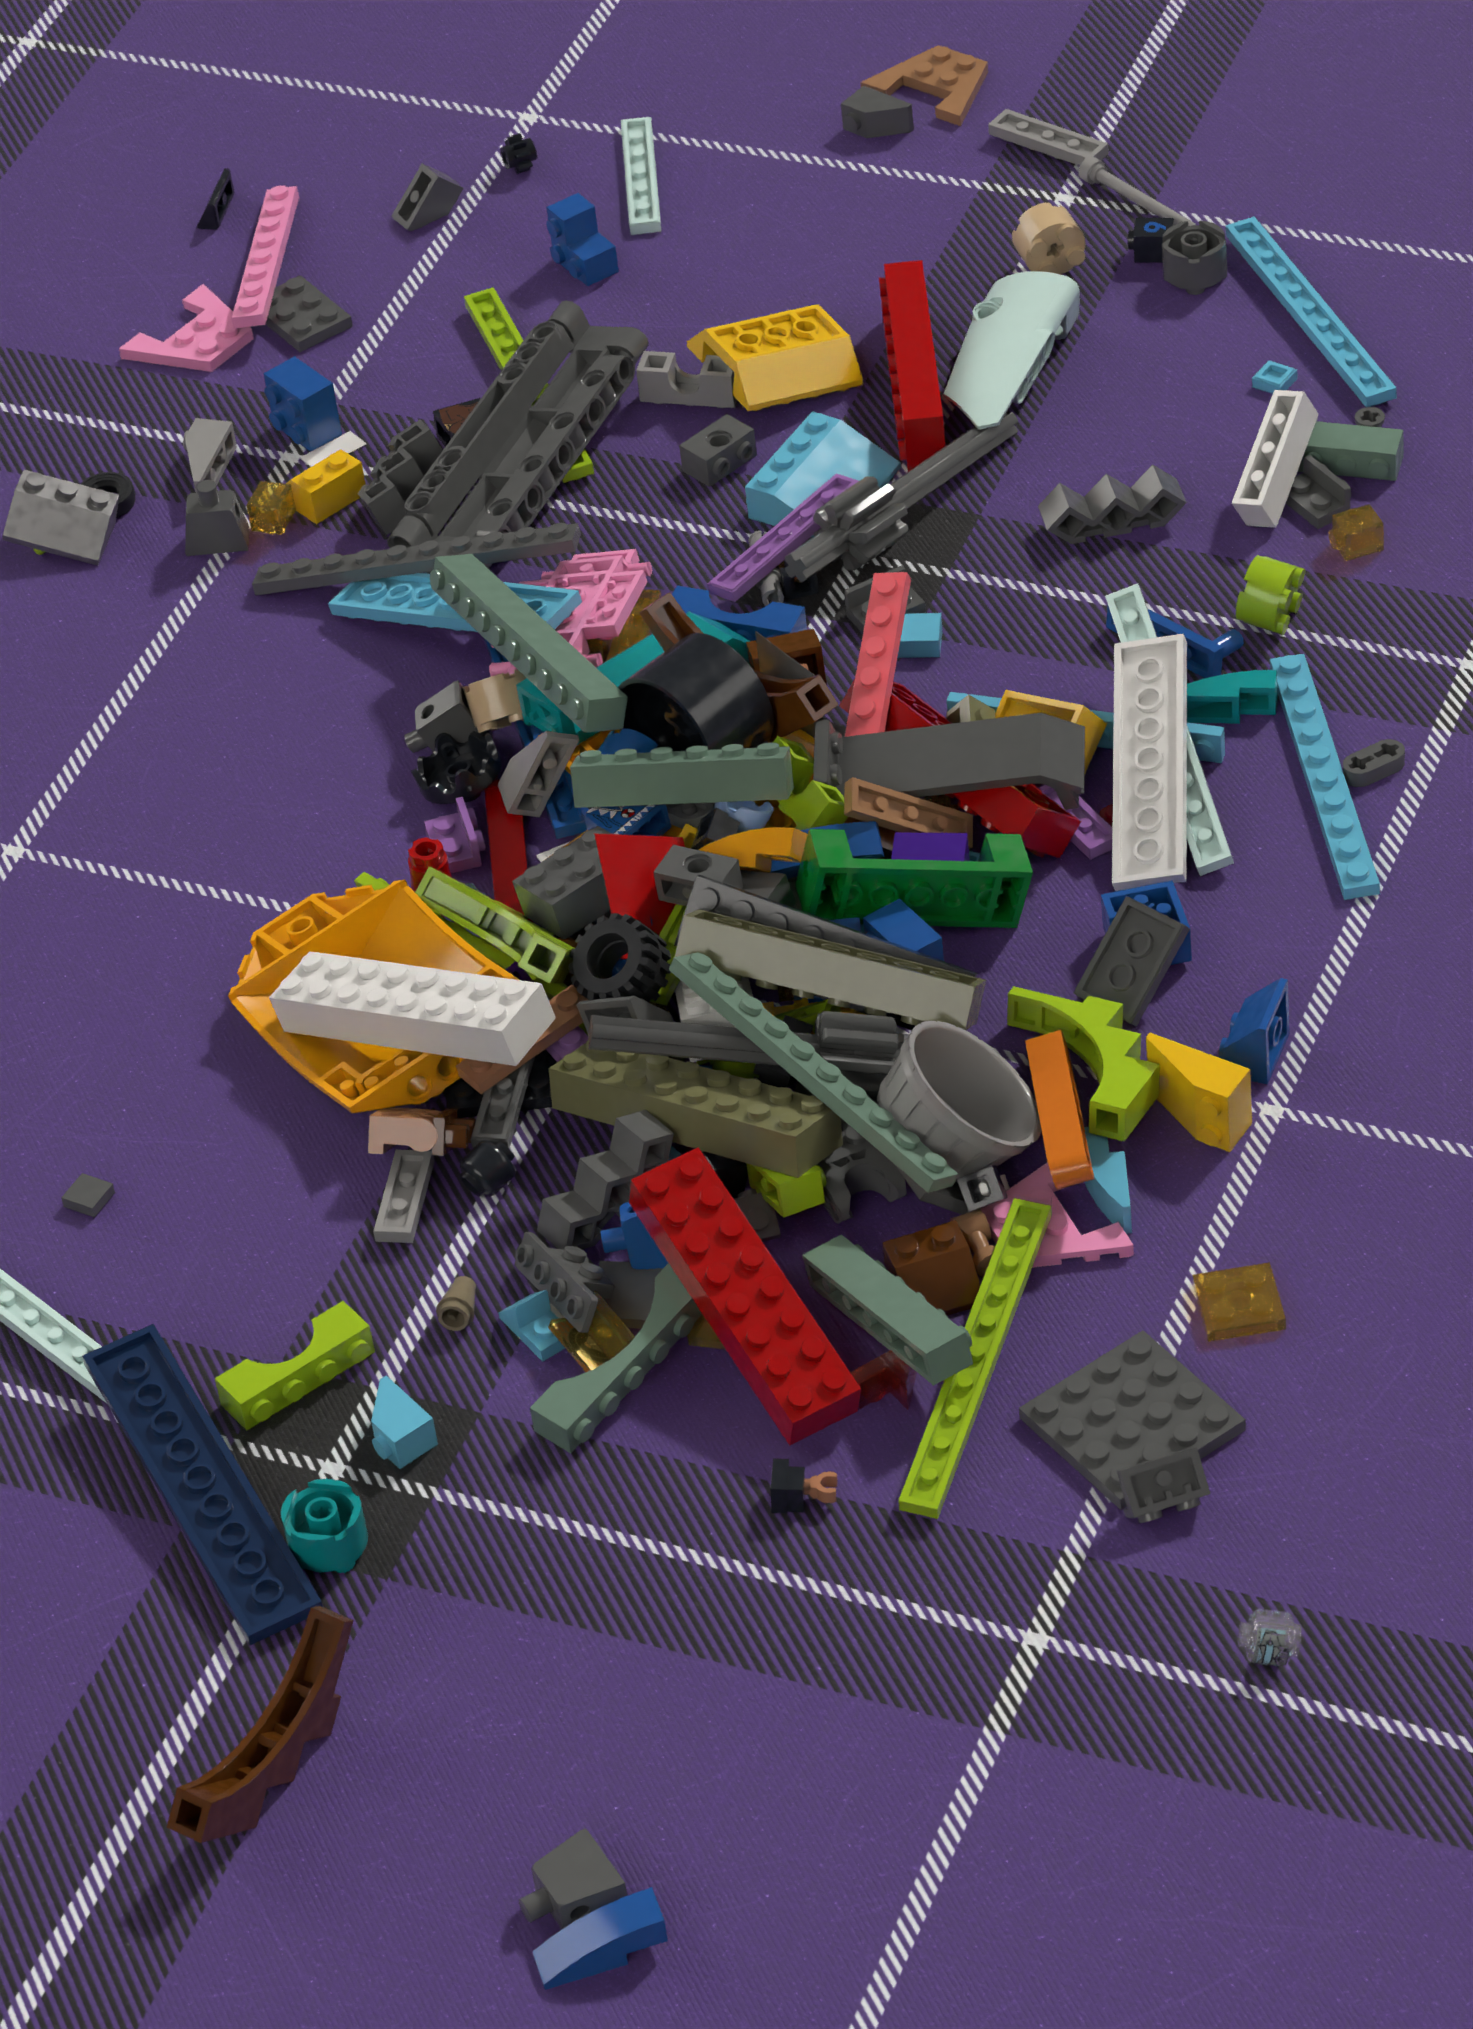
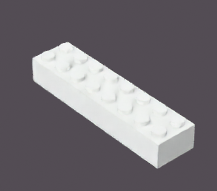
[269,951,556,1066]

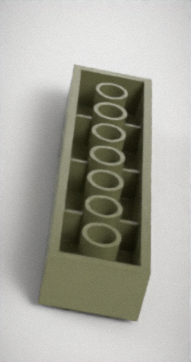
[675,909,987,1030]
[548,1040,843,1178]

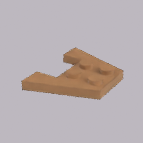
[861,45,988,126]

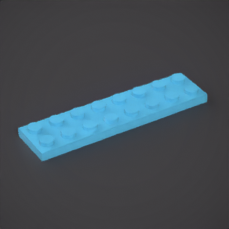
[328,573,582,632]

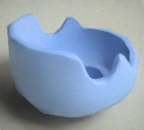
[714,801,774,833]

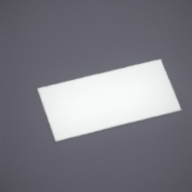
[300,431,366,467]

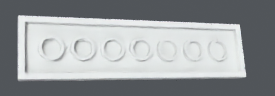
[1112,634,1187,891]

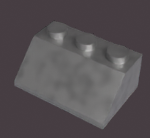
[2,470,119,566]

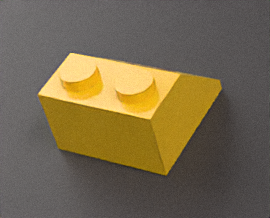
[275,449,366,524]

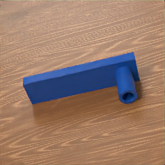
[1106,606,1244,678]

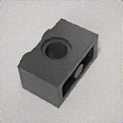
[679,414,757,487]
[653,845,743,906]

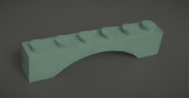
[530,1263,703,1453]

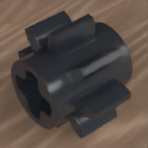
[500,133,537,174]

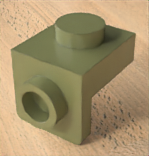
[946,694,995,723]

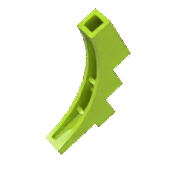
[415,866,576,983]

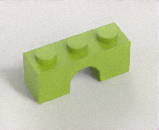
[773,736,848,830]

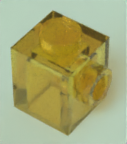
[246,481,296,535]
[1329,504,1384,561]

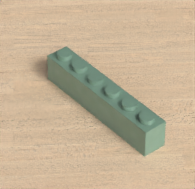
[570,743,794,808]
[802,1235,973,1386]

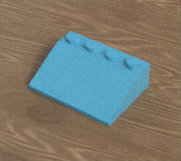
[745,412,901,537]

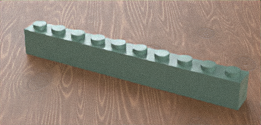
[430,554,627,733]

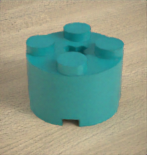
[281,1479,368,1573]

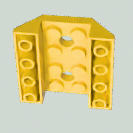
[687,304,863,411]

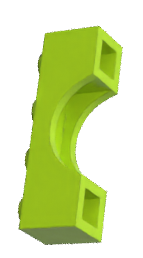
[215,1301,375,1431]

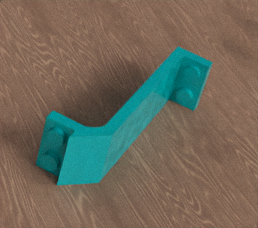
[516,612,749,745]

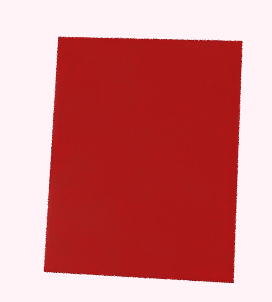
[594,833,685,959]

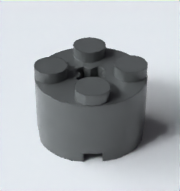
[1162,221,1227,295]

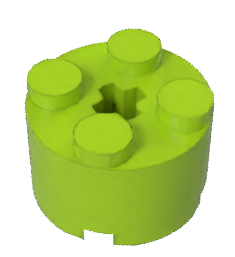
[1236,555,1305,635]

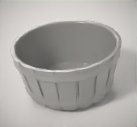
[877,1021,1041,1182]

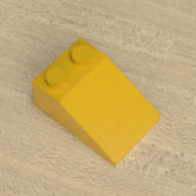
[995,690,1107,775]
[1146,1032,1252,1152]

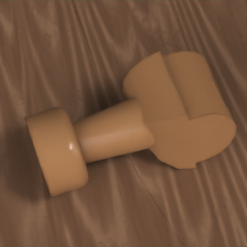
[950,1209,995,1277]

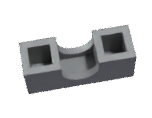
[636,351,737,408]

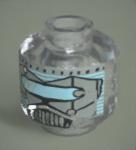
[1238,1609,1301,1666]

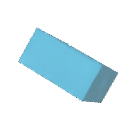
[897,613,942,658]

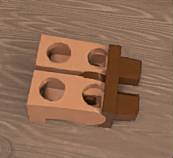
[368,1107,476,1156]

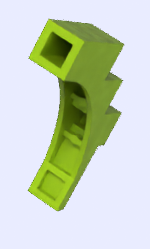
[1007,986,1160,1141]

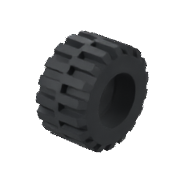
[568,913,671,1002]

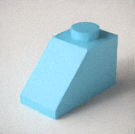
[371,1375,438,1469]

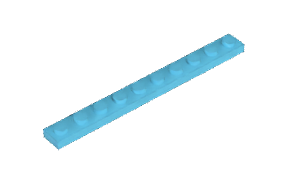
[1225,217,1396,407]
[1270,654,1380,900]

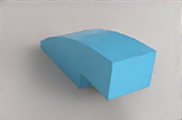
[1084,1127,1132,1234]

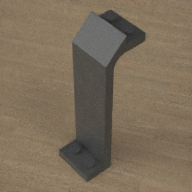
[813,713,1085,810]

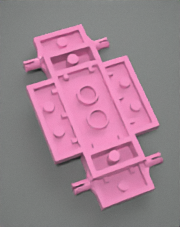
[489,549,652,676]

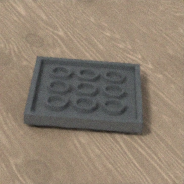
[1019,1330,1246,1510]

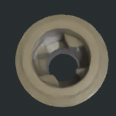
[436,1276,476,1331]

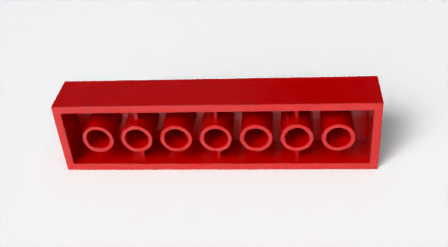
[879,260,946,472]
[839,679,1081,858]
[629,1147,861,1446]

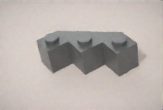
[358,420,443,535]
[1038,465,1187,544]
[537,1110,674,1249]

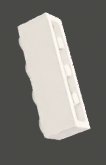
[1232,390,1319,528]

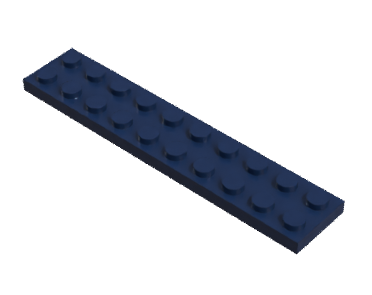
[82,1324,323,1645]

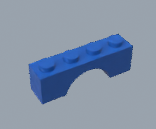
[672,585,807,641]

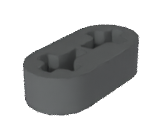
[1343,739,1405,787]

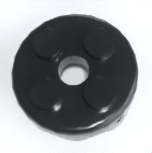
[411,731,502,804]

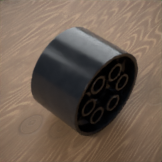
[618,633,774,751]

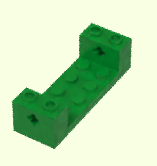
[795,829,1033,928]

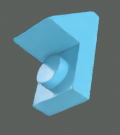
[498,1290,566,1362]

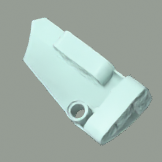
[944,271,1080,430]

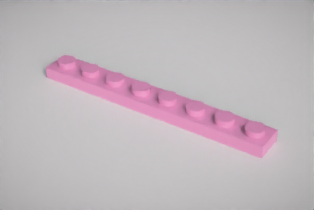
[232,186,299,328]

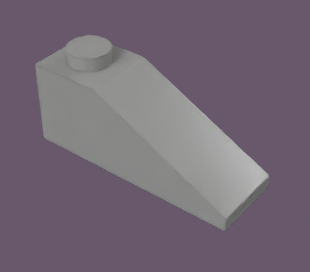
[183,418,237,493]
[497,731,579,817]

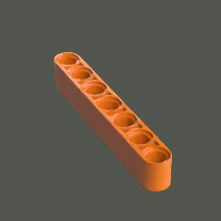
[1025,1029,1094,1190]

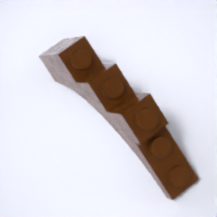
[639,592,839,743]
[167,1606,354,1843]

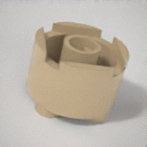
[1012,203,1086,274]
[463,669,526,733]

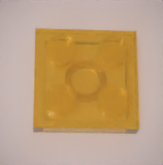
[1192,1262,1286,1342]

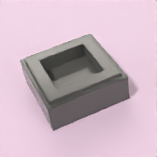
[61,1173,115,1218]

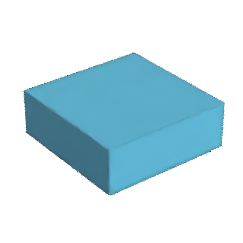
[1252,360,1297,394]

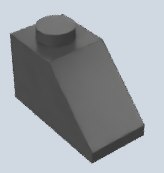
[841,86,914,138]
[391,163,463,232]

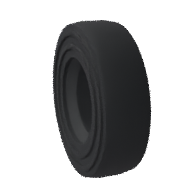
[80,472,135,518]

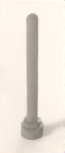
[1078,156,1196,226]

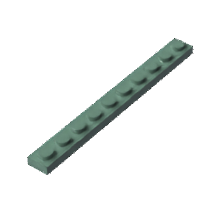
[669,952,958,1193]

